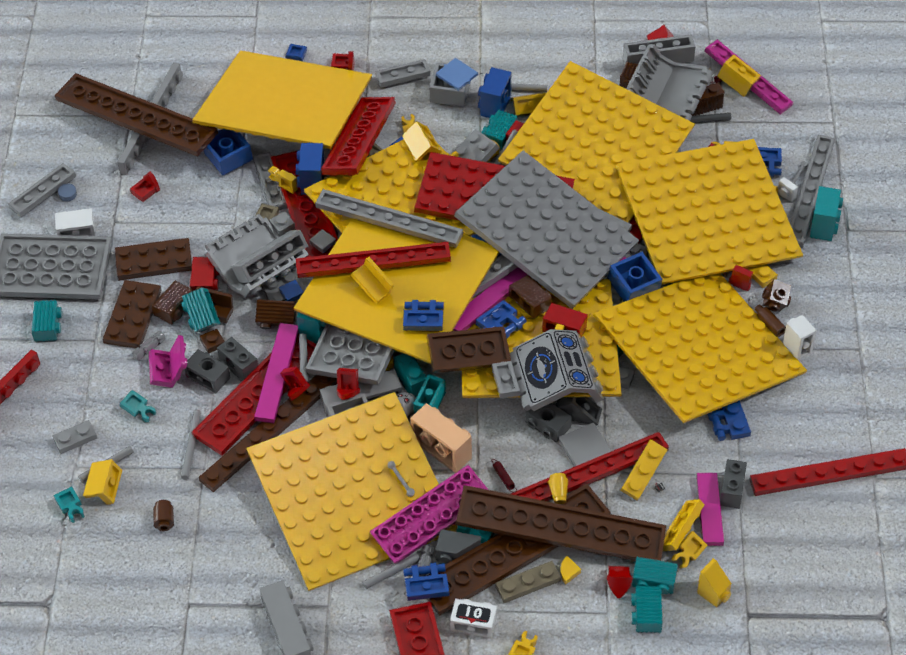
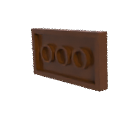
[115,238,192,281]
[103,280,162,348]
[426,326,511,373]

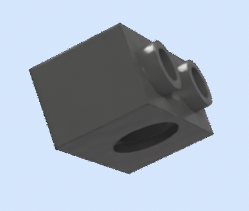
[217,337,258,381]
[185,349,230,393]
[525,403,572,443]
[720,459,747,509]

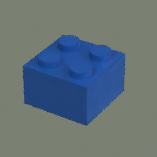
[478,67,512,118]
[204,129,253,176]
[296,143,325,195]
[607,252,663,302]

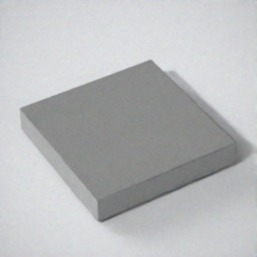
[558,422,611,467]

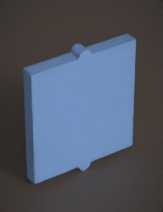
[436,58,478,91]

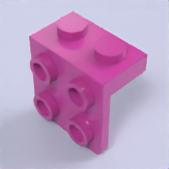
[148,335,187,388]

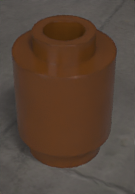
[153,500,174,531]

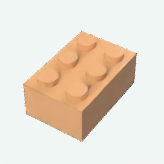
[410,403,472,473]

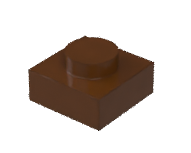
[200,329,225,353]

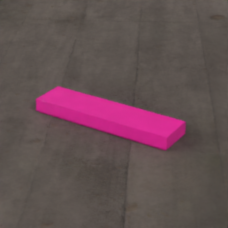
[696,473,724,546]

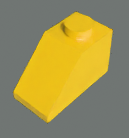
[697,558,732,607]

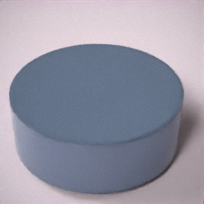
[58,184,77,201]

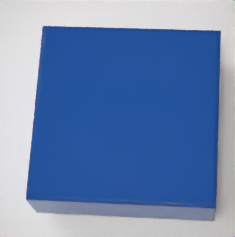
[285,44,307,62]
[279,280,304,301]

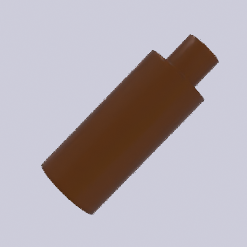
[755,304,786,337]

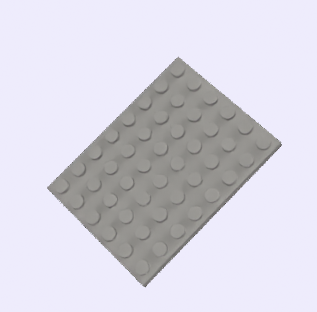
[454,150,639,309]

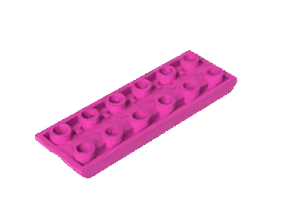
[370,465,488,564]

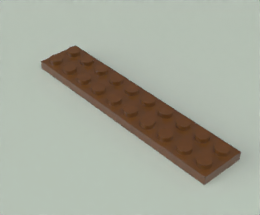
[54,73,218,157]
[427,484,611,616]
[456,485,666,561]

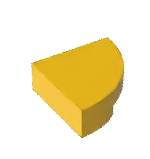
[560,556,581,584]

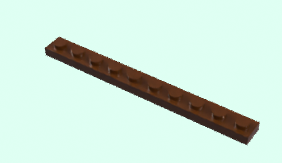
[199,375,337,493]

